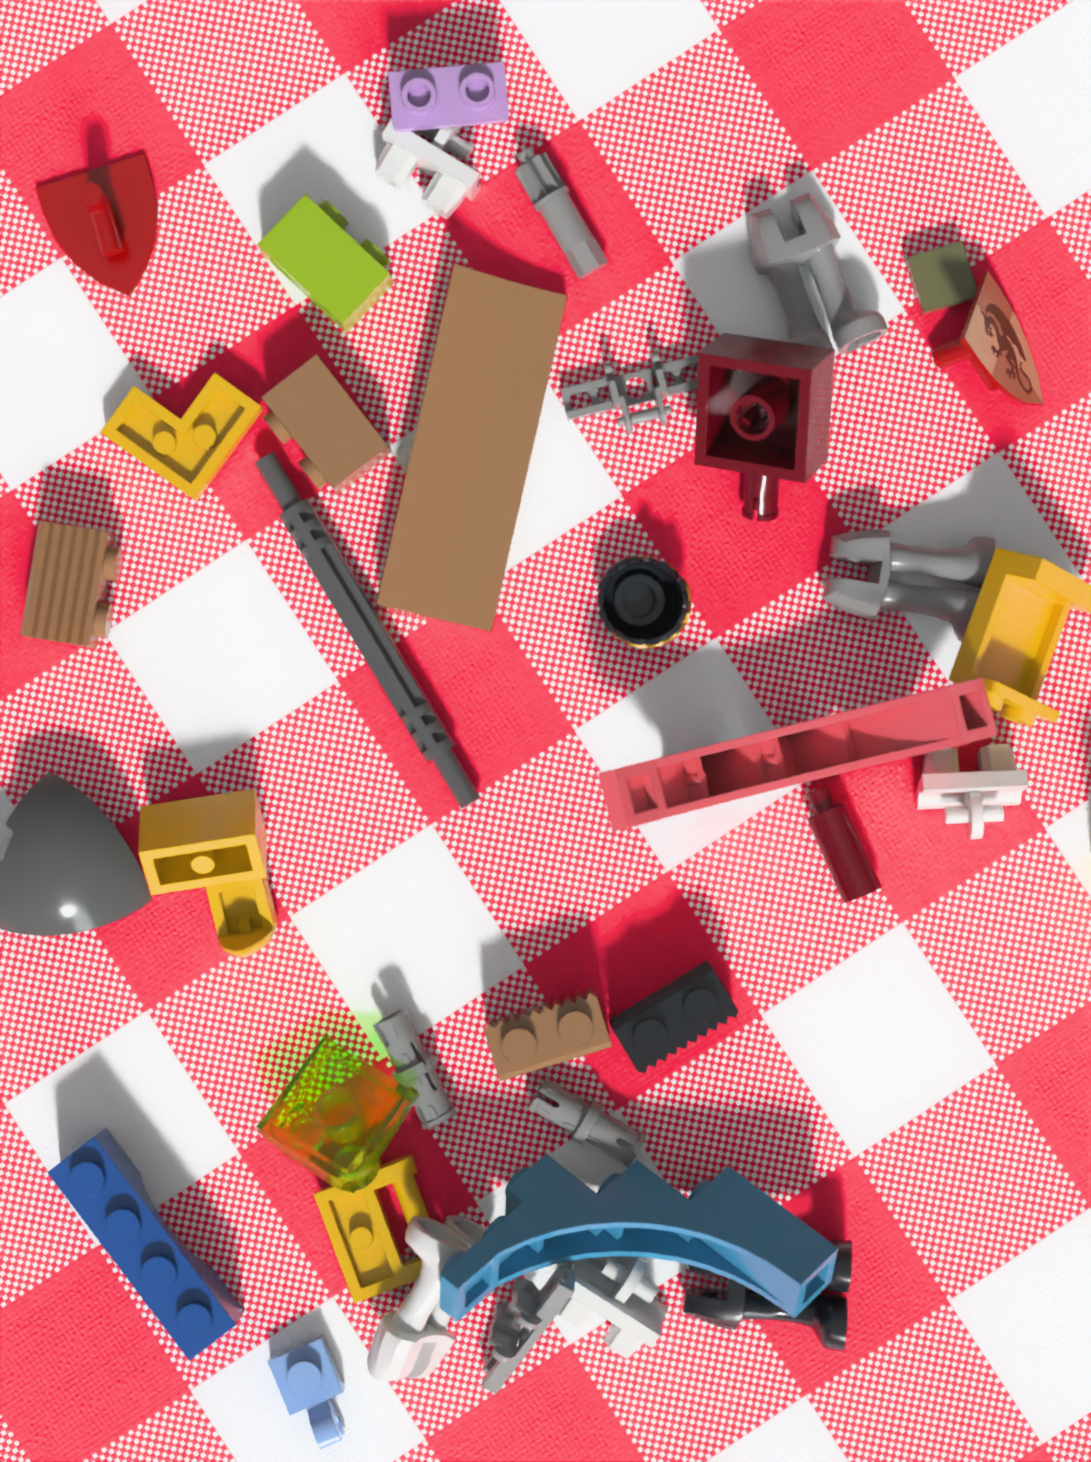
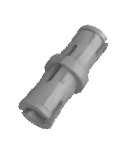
[372,1009,457,1129]
[527,1077,646,1167]

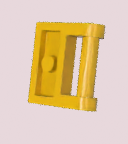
[313,1154,430,1304]

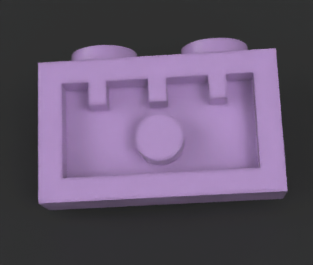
[388,61,509,132]

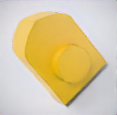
[205,877,278,958]

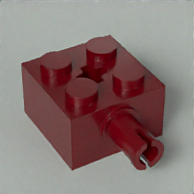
[694,333,835,521]

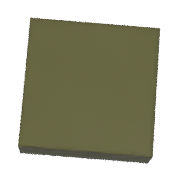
[904,241,977,316]

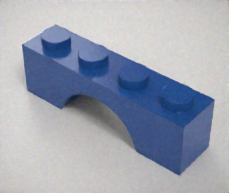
[47,1128,245,1361]

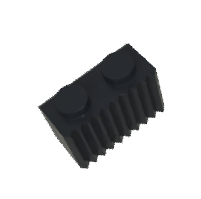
[609,960,738,1073]

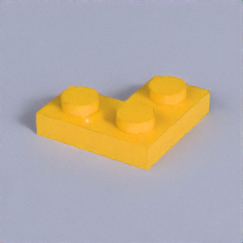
[100,372,264,502]

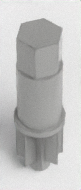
[514,147,609,280]

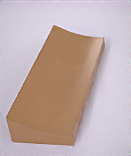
[377,263,567,633]

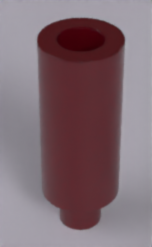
[806,785,882,903]

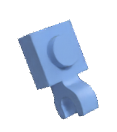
[267,1335,345,1449]

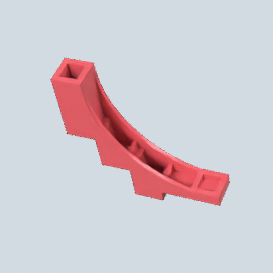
[598,677,997,832]

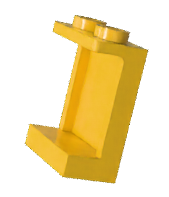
[948,548,1091,727]

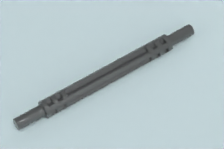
[255,452,481,809]

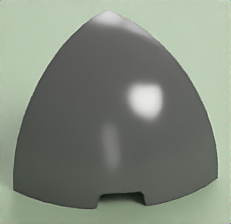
[0,772,152,936]

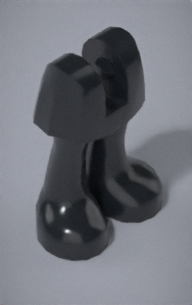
[683,1239,852,1351]

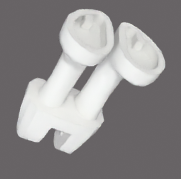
[367,1215,486,1382]

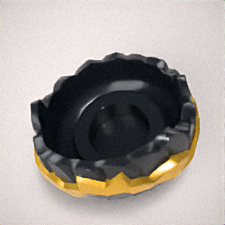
[597,556,691,649]

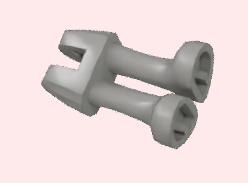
[749,192,889,355]
[822,530,995,642]

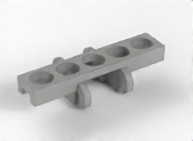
[560,351,699,435]
[481,1264,575,1394]

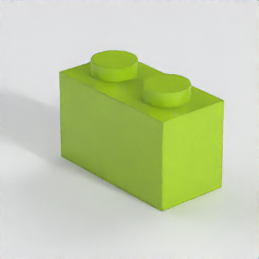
[257,194,393,334]

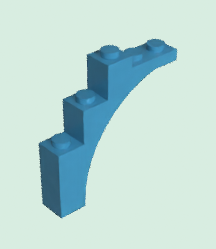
[440,1154,838,1322]

